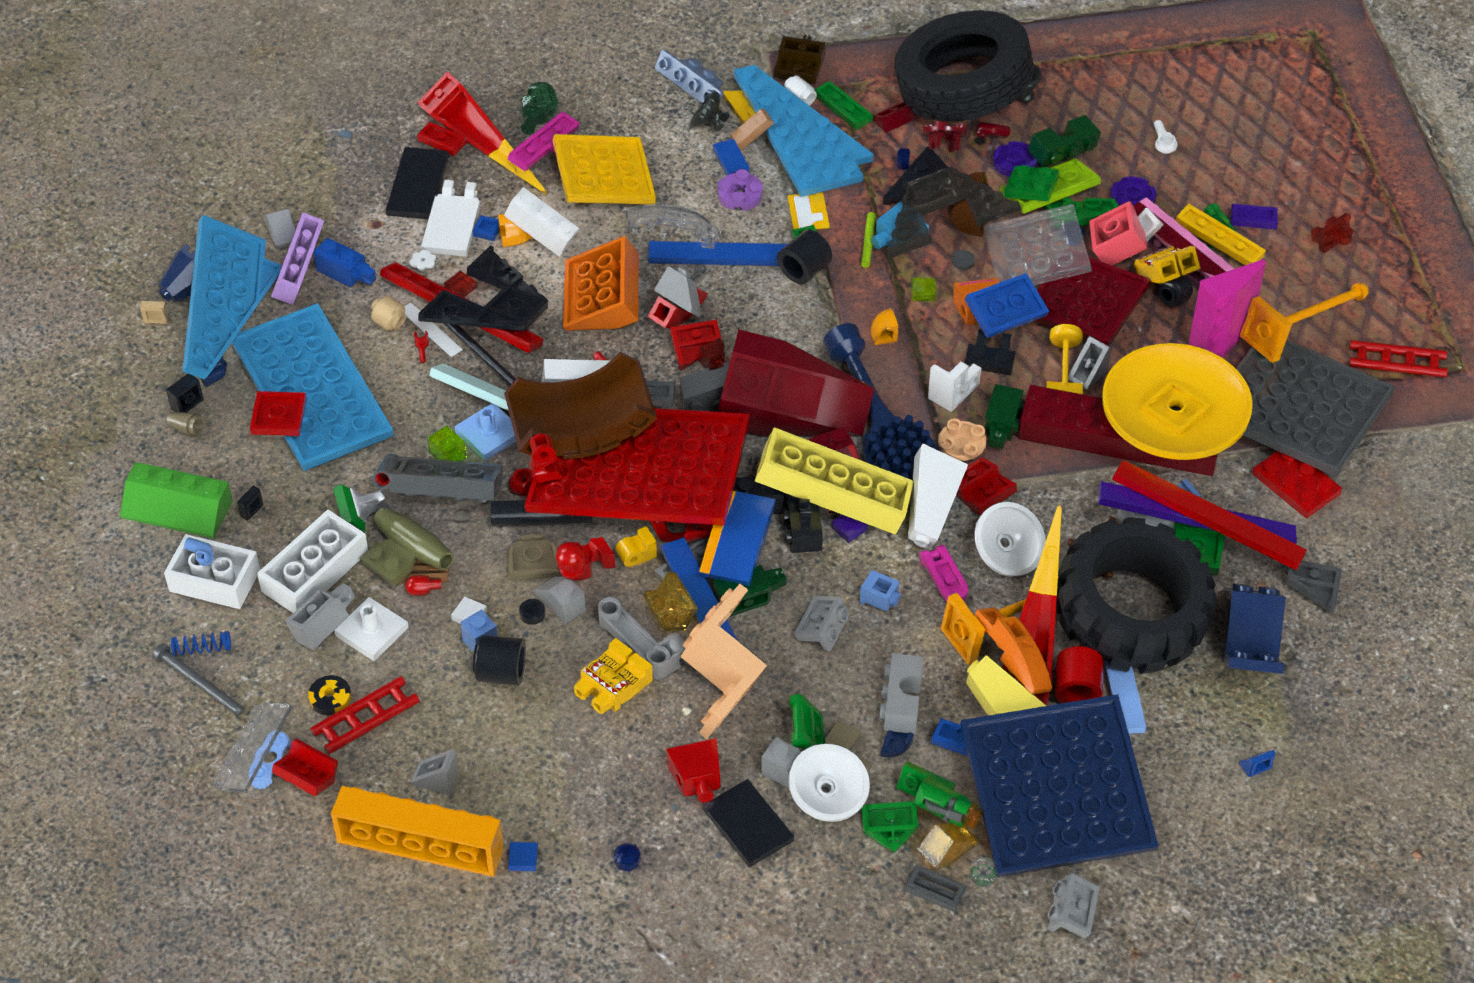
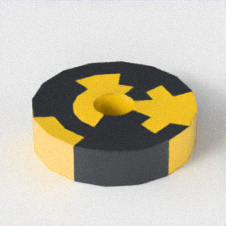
[308,675,351,716]

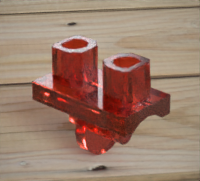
[1311,213,1353,253]

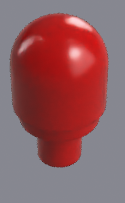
[405,575,441,596]

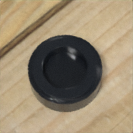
[519,599,546,625]

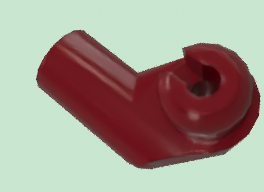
[976,122,1010,138]

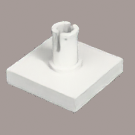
[334,597,409,661]

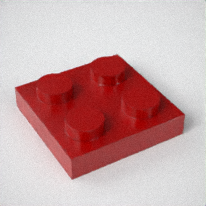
[250,391,307,436]

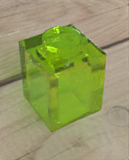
[427,425,467,461]

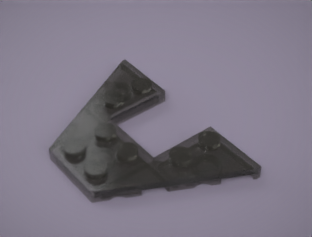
[886,166,1021,259]

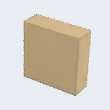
[140,301,169,324]

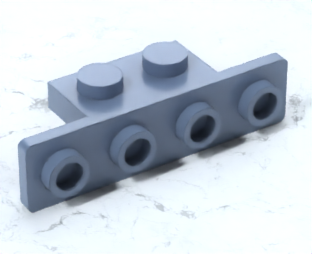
[655,50,723,103]

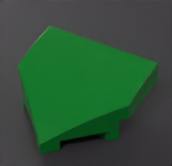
[861,801,919,853]

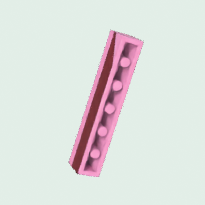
[1133,198,1234,287]

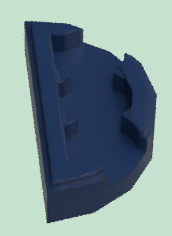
[881,730,914,758]

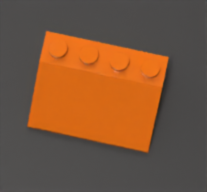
[563,236,639,331]

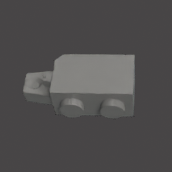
[285,583,355,650]

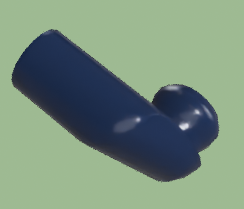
[200,356,227,387]

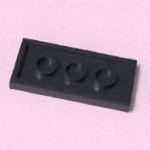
[386,147,449,219]

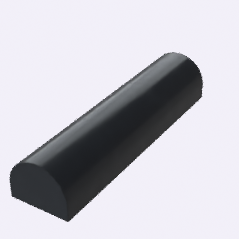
[491,500,592,526]

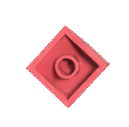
[1089,201,1147,266]

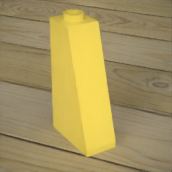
[966,655,1046,715]

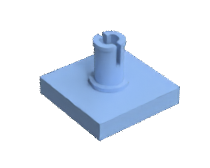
[455,404,516,461]

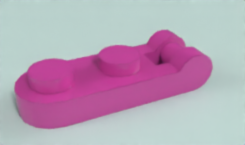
[919,545,968,602]

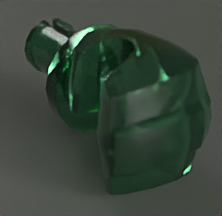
[520,82,558,135]

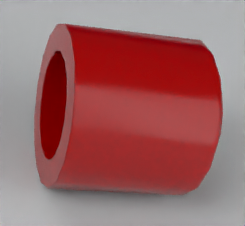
[1055,646,1103,703]

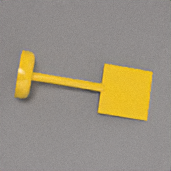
[1046,324,1083,394]

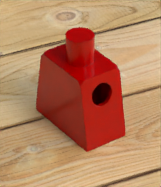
[666,738,721,803]

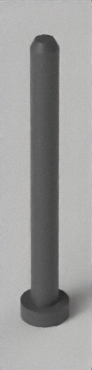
[152,643,244,715]

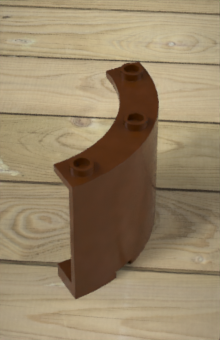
[504,352,657,459]

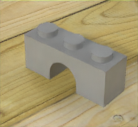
[880,654,923,734]

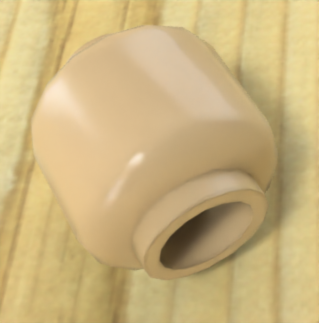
[371,296,407,331]

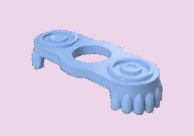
[250,732,292,789]

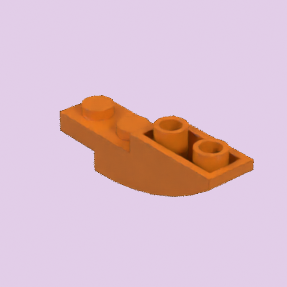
[974,607,1052,694]

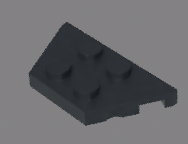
[883,146,956,208]

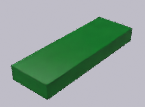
[814,81,873,130]

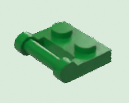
[789,694,825,751]

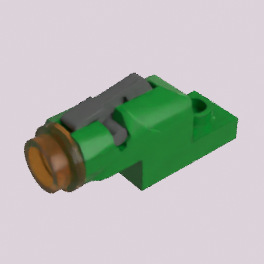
[896,761,983,830]

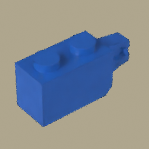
[313,237,376,287]

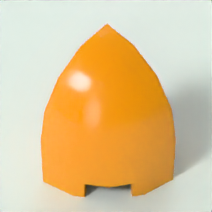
[498,214,532,247]
[871,308,898,345]

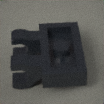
[964,329,1016,376]

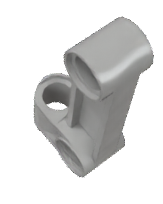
[598,597,688,680]

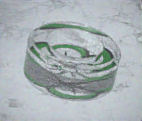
[970,857,997,886]

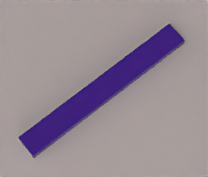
[1098,481,1297,544]

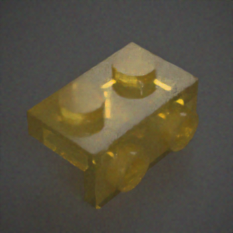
[643,572,698,631]

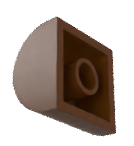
[948,172,995,237]

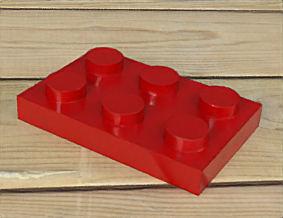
[1252,451,1342,519]

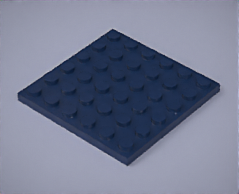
[960,694,1159,877]

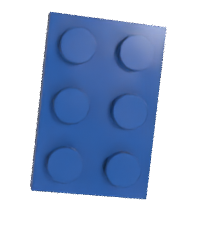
[965,273,1049,338]

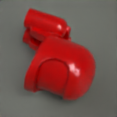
[556,542,587,580]

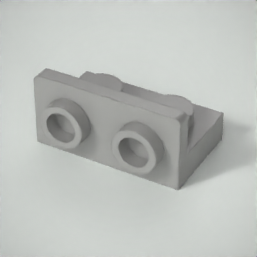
[794,596,849,651]
[1048,873,1100,938]

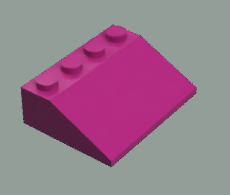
[1188,259,1266,358]

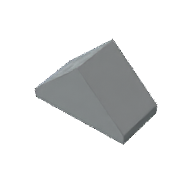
[263,208,295,249]
[1068,336,1111,390]
[410,749,459,795]

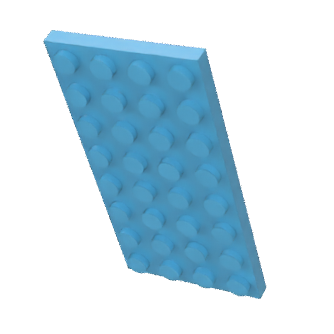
[232,303,394,471]

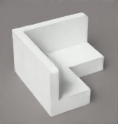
[928,362,981,412]

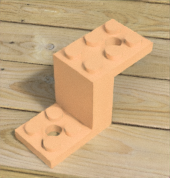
[681,584,767,740]

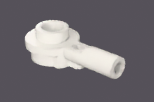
[1154,120,1178,154]

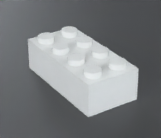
[257,510,368,613]

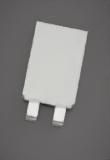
[421,180,480,257]

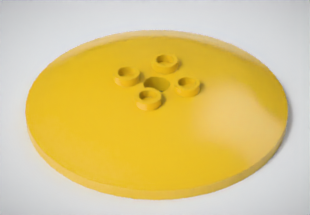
[1102,343,1252,460]

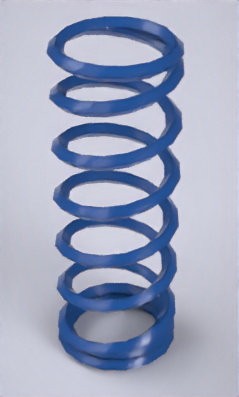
[171,630,231,656]

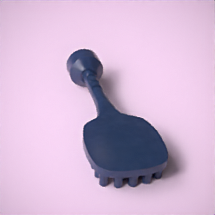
[823,323,939,496]

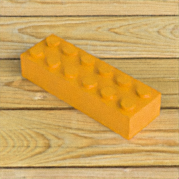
[331,786,504,877]

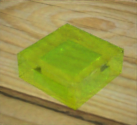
[911,278,936,301]

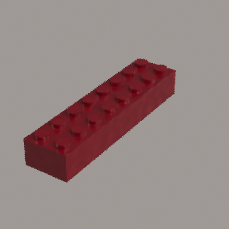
[1019,385,1218,476]

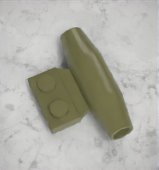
[360,507,454,587]

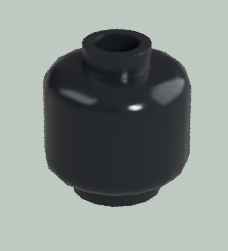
[1158,275,1193,307]

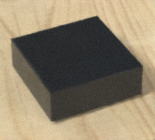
[237,485,263,521]

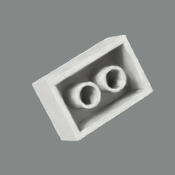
[164,534,260,609]

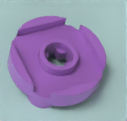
[718,169,763,210]

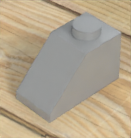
[654,266,701,317]
[534,577,586,624]
[762,737,801,788]

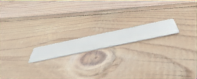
[404,303,462,357]

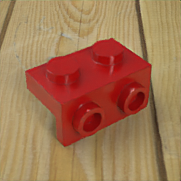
[272,738,338,796]

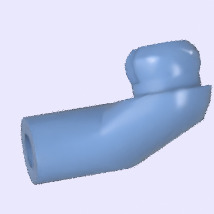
[184,537,214,566]

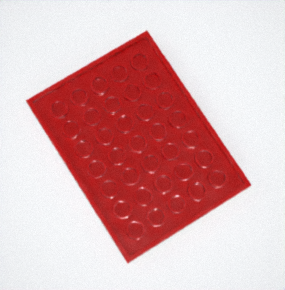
[525,408,750,526]

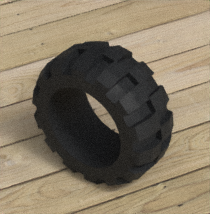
[1056,517,1217,674]

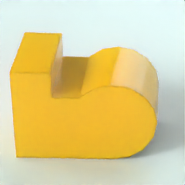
[615,526,657,567]

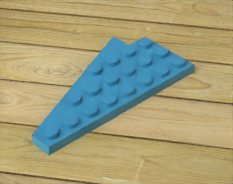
[734,65,874,197]
[182,215,283,379]

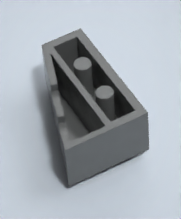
[680,361,730,412]

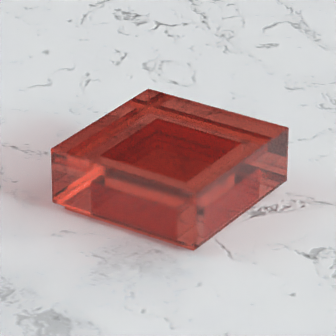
[444,270,477,297]

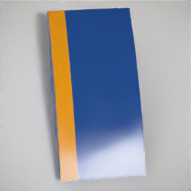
[699,491,776,586]

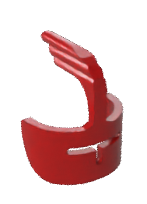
[651,521,712,543]

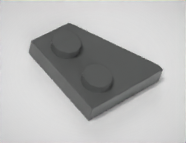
[1286,560,1342,613]

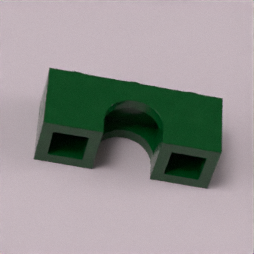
[1028,115,1101,167]

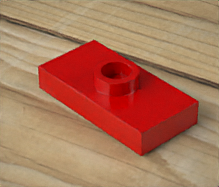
[417,122,467,156]

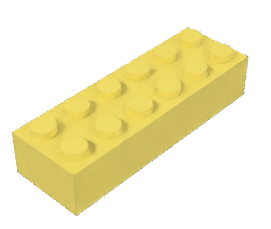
[755,427,914,534]

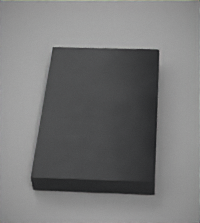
[703,779,794,868]

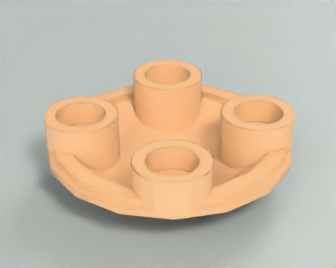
[938,419,987,461]

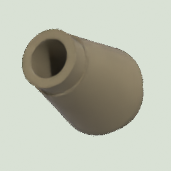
[166,412,205,437]

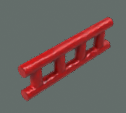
[1349,340,1448,378]
[310,676,420,755]

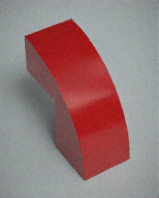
[647,287,709,328]

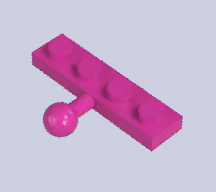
[507,111,580,171]

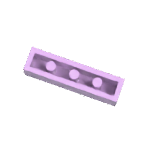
[271,212,324,305]

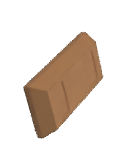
[730,108,774,151]

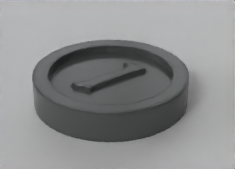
[952,250,975,270]

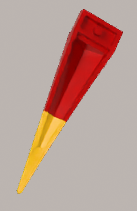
[417,71,547,194]
[1002,505,1062,706]

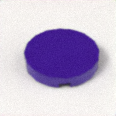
[993,141,1038,177]
[1110,177,1156,206]

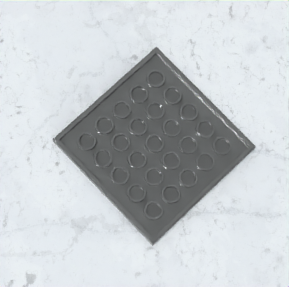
[1236,340,1396,477]

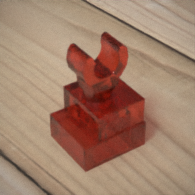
[699,338,727,371]

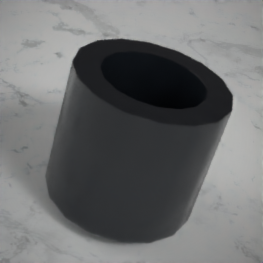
[777,229,832,284]
[473,635,526,686]

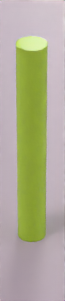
[861,212,876,268]

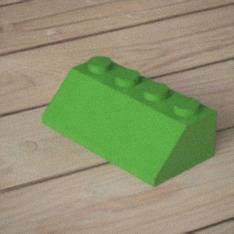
[120,462,233,538]

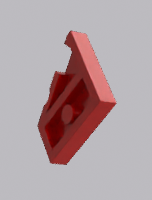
[670,319,722,370]

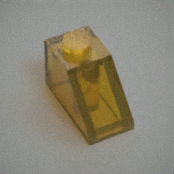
[917,823,980,868]

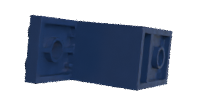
[1222,583,1286,674]

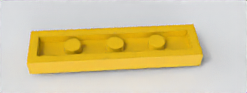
[1175,203,1266,265]

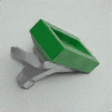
[333,484,390,533]

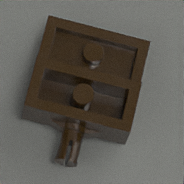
[774,35,826,84]

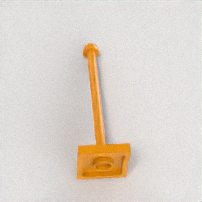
[1239,283,1369,363]
[940,580,1095,666]

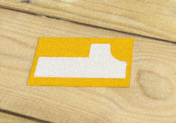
[787,192,830,229]

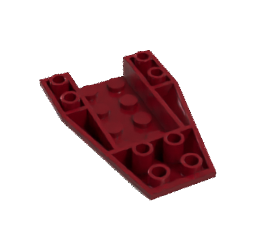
[718,329,875,436]

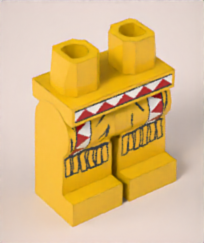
[1134,246,1201,284]
[574,638,653,714]

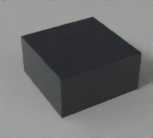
[166,374,204,413]

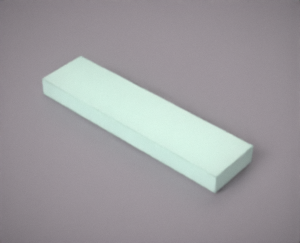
[429,363,509,411]

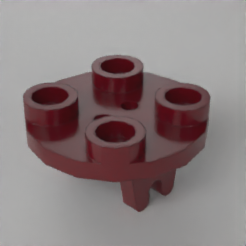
[922,121,967,152]

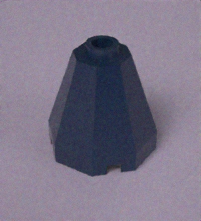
[158,244,195,302]

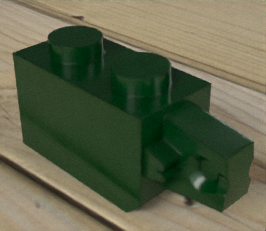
[984,384,1025,449]
[714,565,787,617]

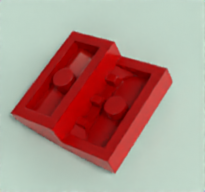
[956,457,1017,516]

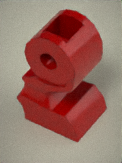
[529,433,563,484]
[572,536,616,581]

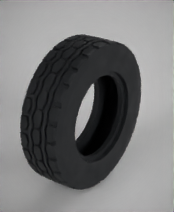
[894,10,1034,122]

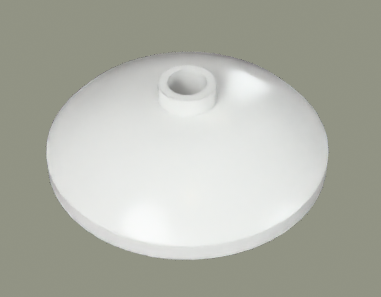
[975,502,1046,577]
[788,744,870,822]

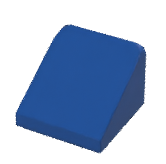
[1239,750,1275,777]

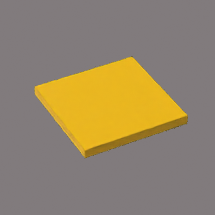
[553,134,656,205]

